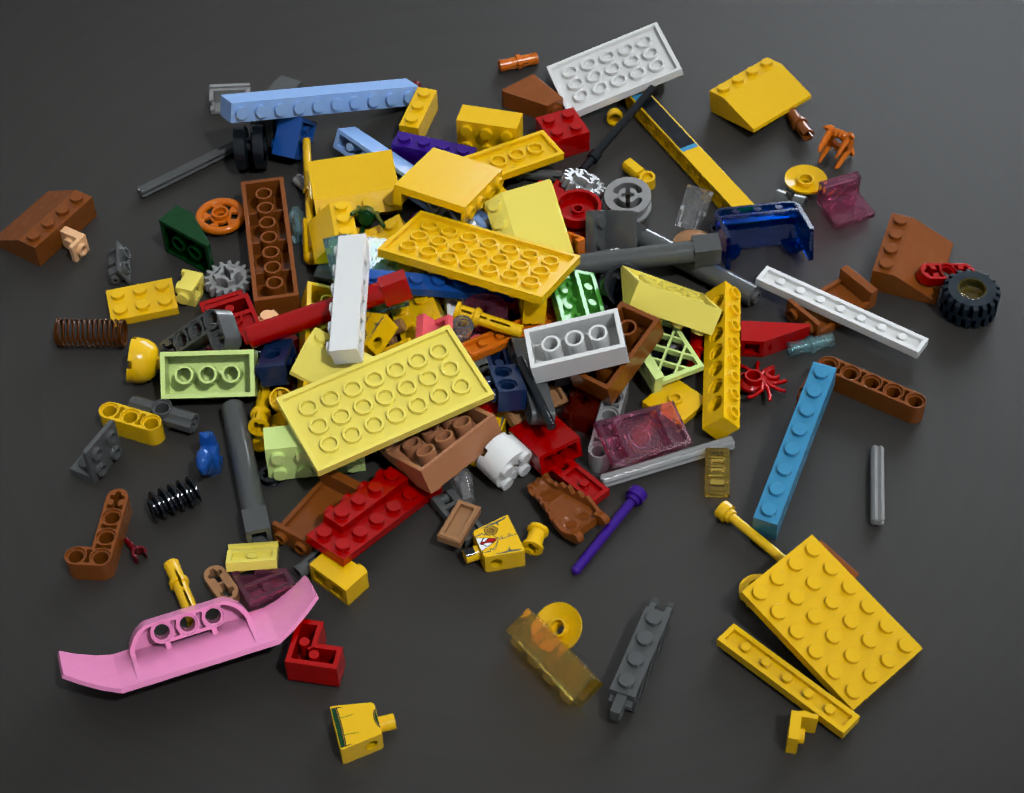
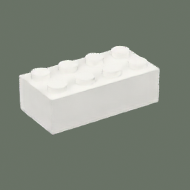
[524,308,630,384]

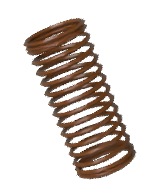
[53,318,128,348]

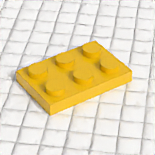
[106,278,179,327]

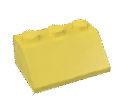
[289,327,373,384]

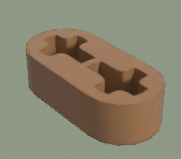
[203,565,240,602]

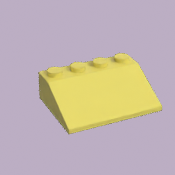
[484,179,574,254]
[621,265,722,336]

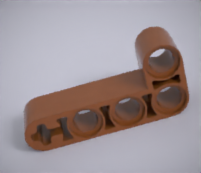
[64,488,132,581]

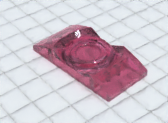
[593,401,693,467]

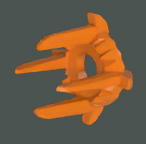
[818,125,855,169]

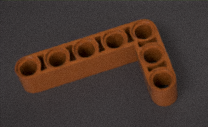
[795,356,927,424]

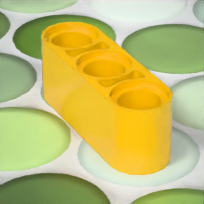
[98,402,165,446]

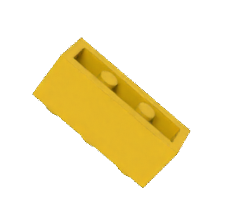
[399,87,438,136]

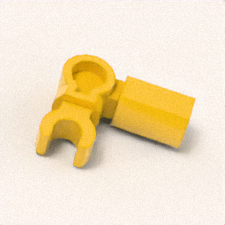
[622,158,656,190]

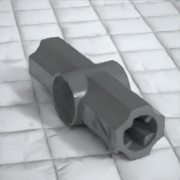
[128,396,200,433]

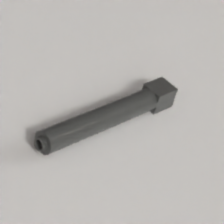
[637,222,761,306]
[569,232,722,276]
[221,399,273,543]

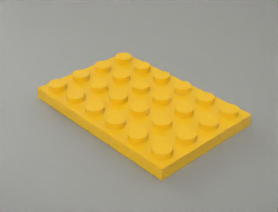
[739,535,923,711]

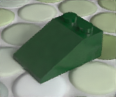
[159,205,214,274]

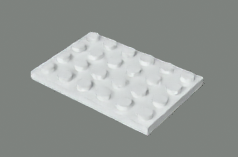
[546,22,684,117]

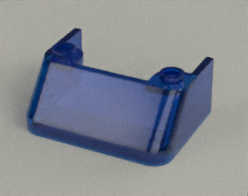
[714,201,814,270]

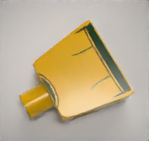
[330,702,397,764]

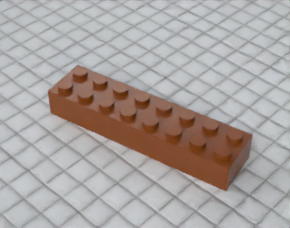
[241,177,301,317]

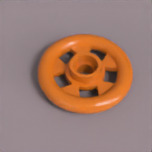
[195,198,245,235]

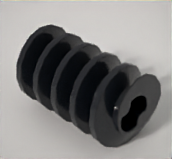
[146,476,202,523]

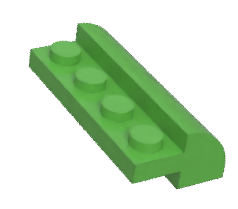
[551,269,605,322]

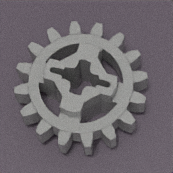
[560,168,606,200]
[204,260,252,297]

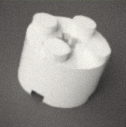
[476,432,532,491]

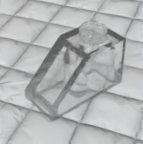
[675,184,714,229]

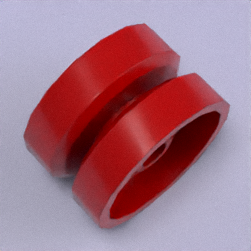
[557,189,602,242]

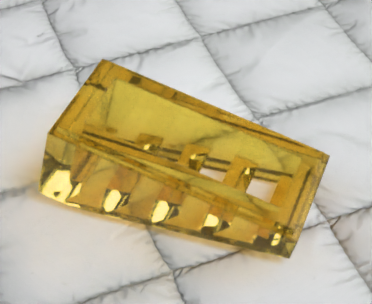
[704,448,730,498]

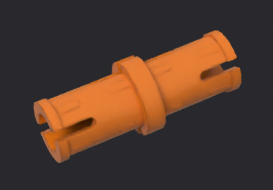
[498,52,539,73]

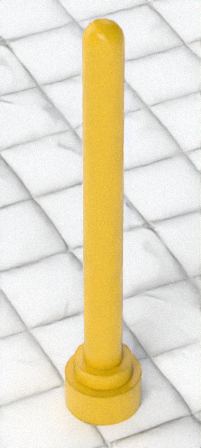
[714,500,786,561]

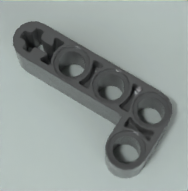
[158,309,242,356]

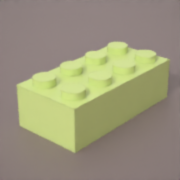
[160,349,259,400]
[263,425,366,481]

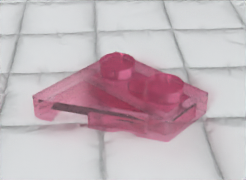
[231,568,296,610]

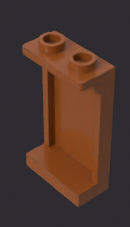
[785,265,878,341]
[271,470,361,556]

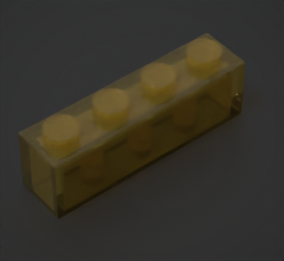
[506,608,603,708]

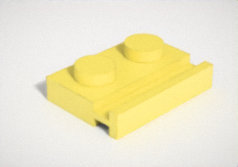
[225,541,279,573]

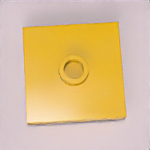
[642,380,703,431]

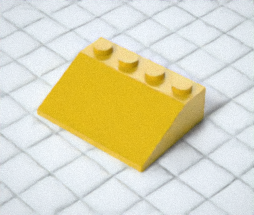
[709,57,811,133]
[307,150,403,220]

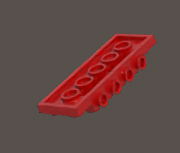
[306,466,443,567]

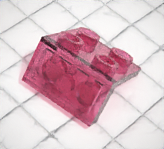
[817,171,875,228]

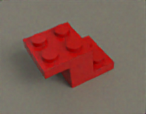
[199,289,259,340]

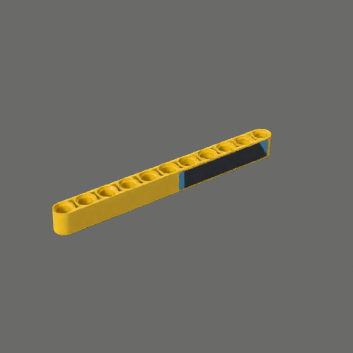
[625,90,764,233]

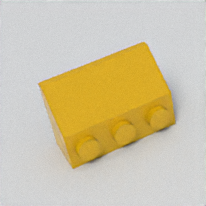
[308,201,357,264]

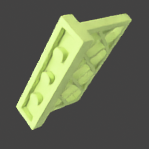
[638,319,704,394]

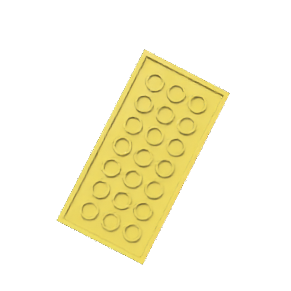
[276,324,494,477]

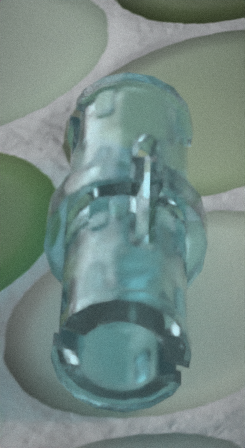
[787,332,835,357]

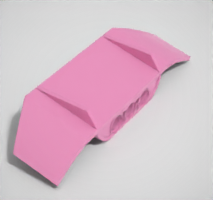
[57,575,319,694]

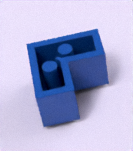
[271,117,317,161]

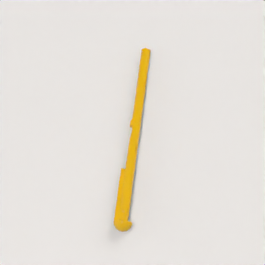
[302,137,316,266]

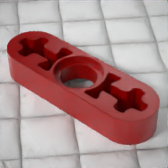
[915,263,975,286]

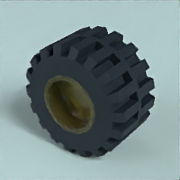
[939,269,1001,329]

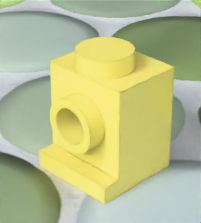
[175,269,206,307]

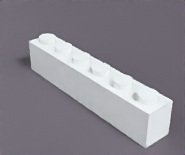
[326,233,371,365]

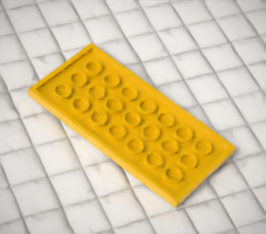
[377,210,581,305]

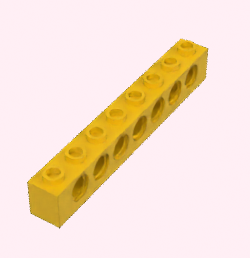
[702,280,741,439]

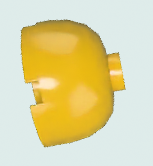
[126,337,160,383]

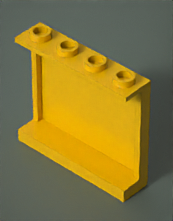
[393,147,504,223]

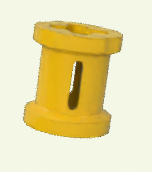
[522,522,549,556]

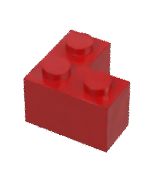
[285,619,346,687]

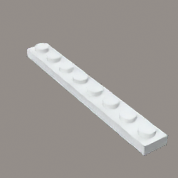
[755,266,929,359]

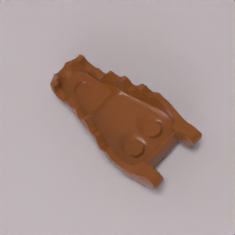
[527,473,610,544]

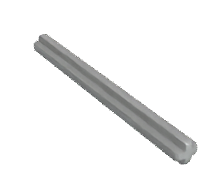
[599,436,735,487]

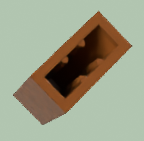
[502,74,563,118]

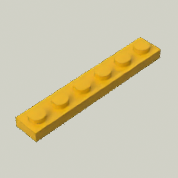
[716,623,860,739]

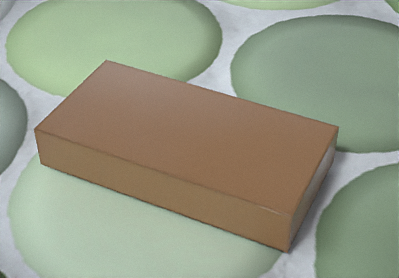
[437,499,481,549]

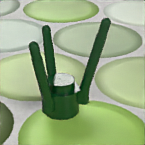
[350,205,386,234]

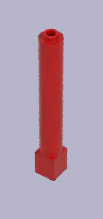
[242,269,413,349]

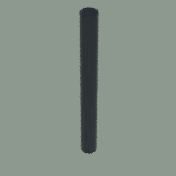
[515,356,556,430]

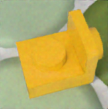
[785,710,818,754]

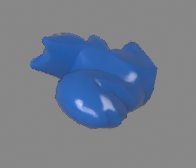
[195,431,223,477]

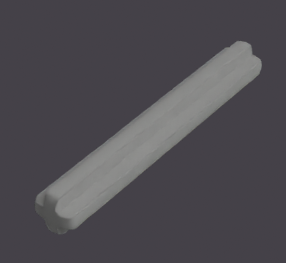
[870,445,885,526]

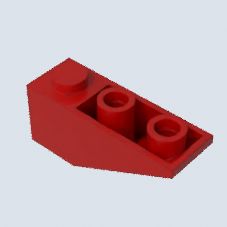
[740,321,810,357]

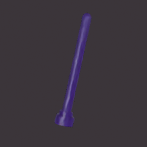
[571,485,647,575]

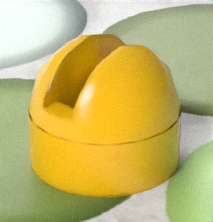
[607,108,623,126]

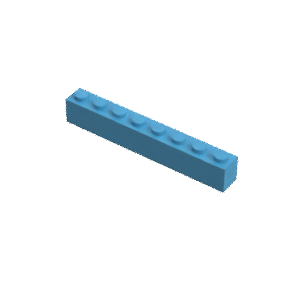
[752,362,837,540]

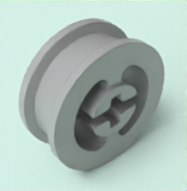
[604,177,652,223]

